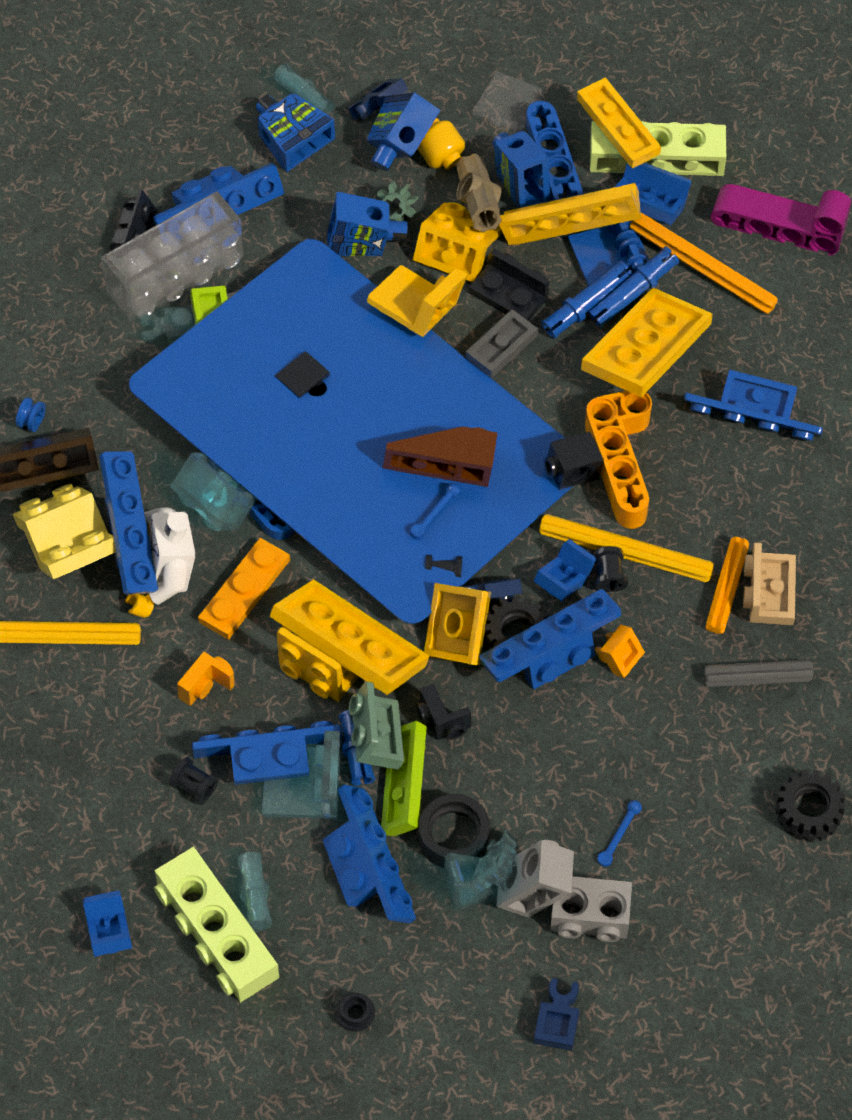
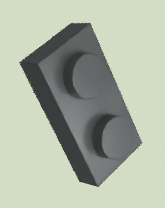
[466,309,538,379]

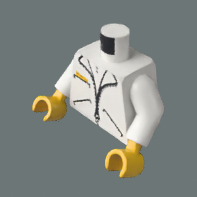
[125,507,195,618]

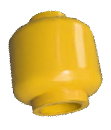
[417,118,465,170]

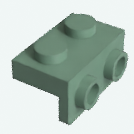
[349,681,404,770]

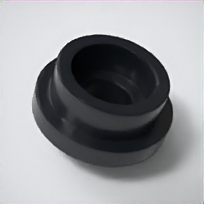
[336,993,375,1032]

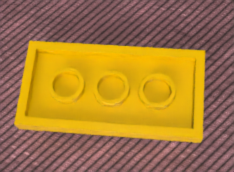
[581,288,713,398]
[270,579,430,695]

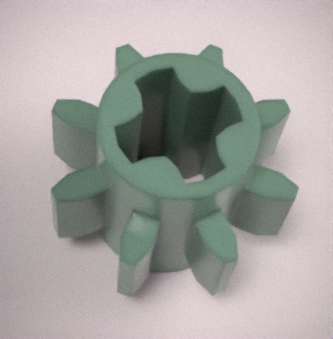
[377,181,418,221]

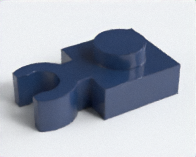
[347,78,408,120]
[461,577,523,604]
[533,978,580,1051]

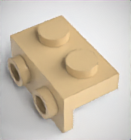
[743,543,796,625]

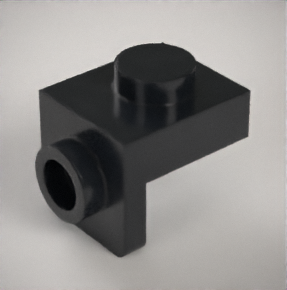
[416,683,472,740]

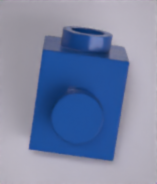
[534,539,596,601]
[83,891,132,957]

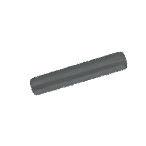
[704,660,814,687]

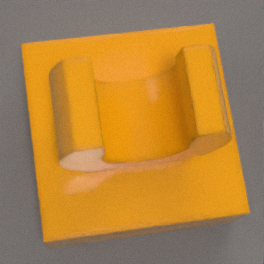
[594,624,645,678]

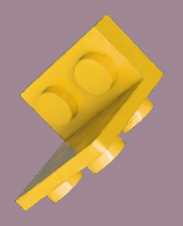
[413,202,503,282]
[367,265,468,337]
[277,627,359,702]

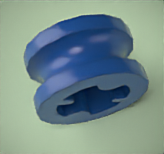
[16,397,46,433]

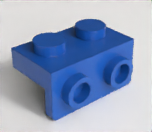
[615,163,691,225]

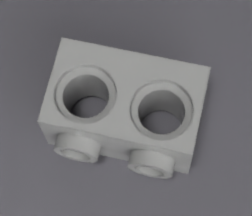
[496,840,574,917]
[550,876,632,942]

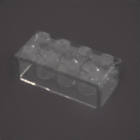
[101,191,244,323]

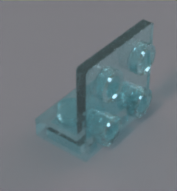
[262,731,341,819]

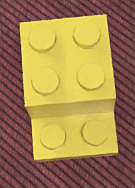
[13,484,116,579]

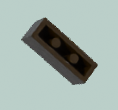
[0,428,99,492]

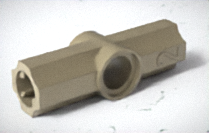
[456,154,502,232]

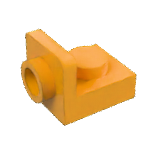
[177,652,235,706]

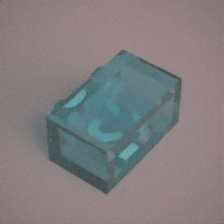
[170,453,257,532]

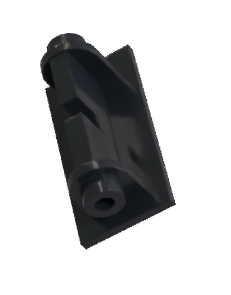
[110,190,157,263]

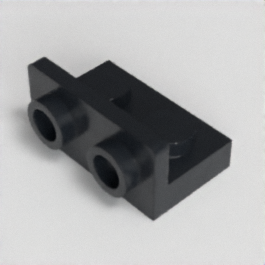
[469,249,549,321]

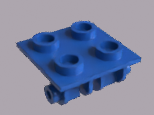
[568,220,650,286]

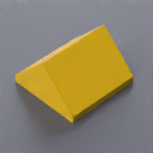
[424,583,491,665]

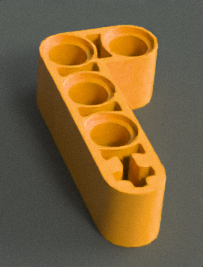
[585,391,652,529]

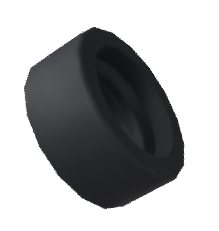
[419,794,490,870]

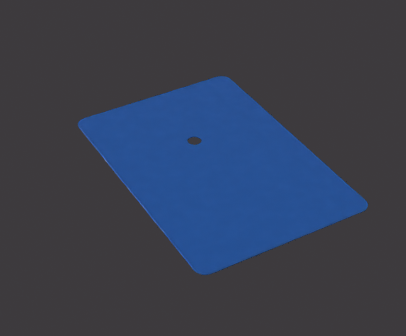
[129,239,573,624]

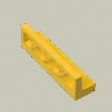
[499,183,641,245]

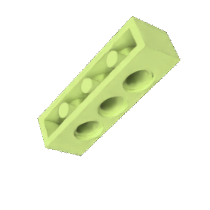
[590,121,726,176]
[154,846,279,1003]

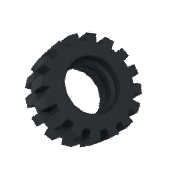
[484,597,548,650]
[775,770,846,842]

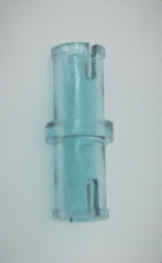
[273,63,335,115]
[237,852,272,931]

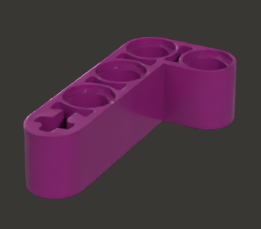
[711,184,851,256]

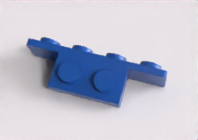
[154,163,284,247]
[684,370,823,441]
[99,451,158,594]
[479,589,621,690]
[192,721,342,785]
[323,785,416,923]

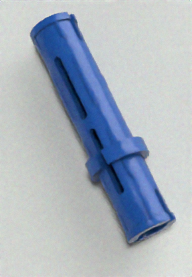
[587,246,679,329]
[541,260,633,339]

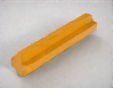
[705,536,749,634]

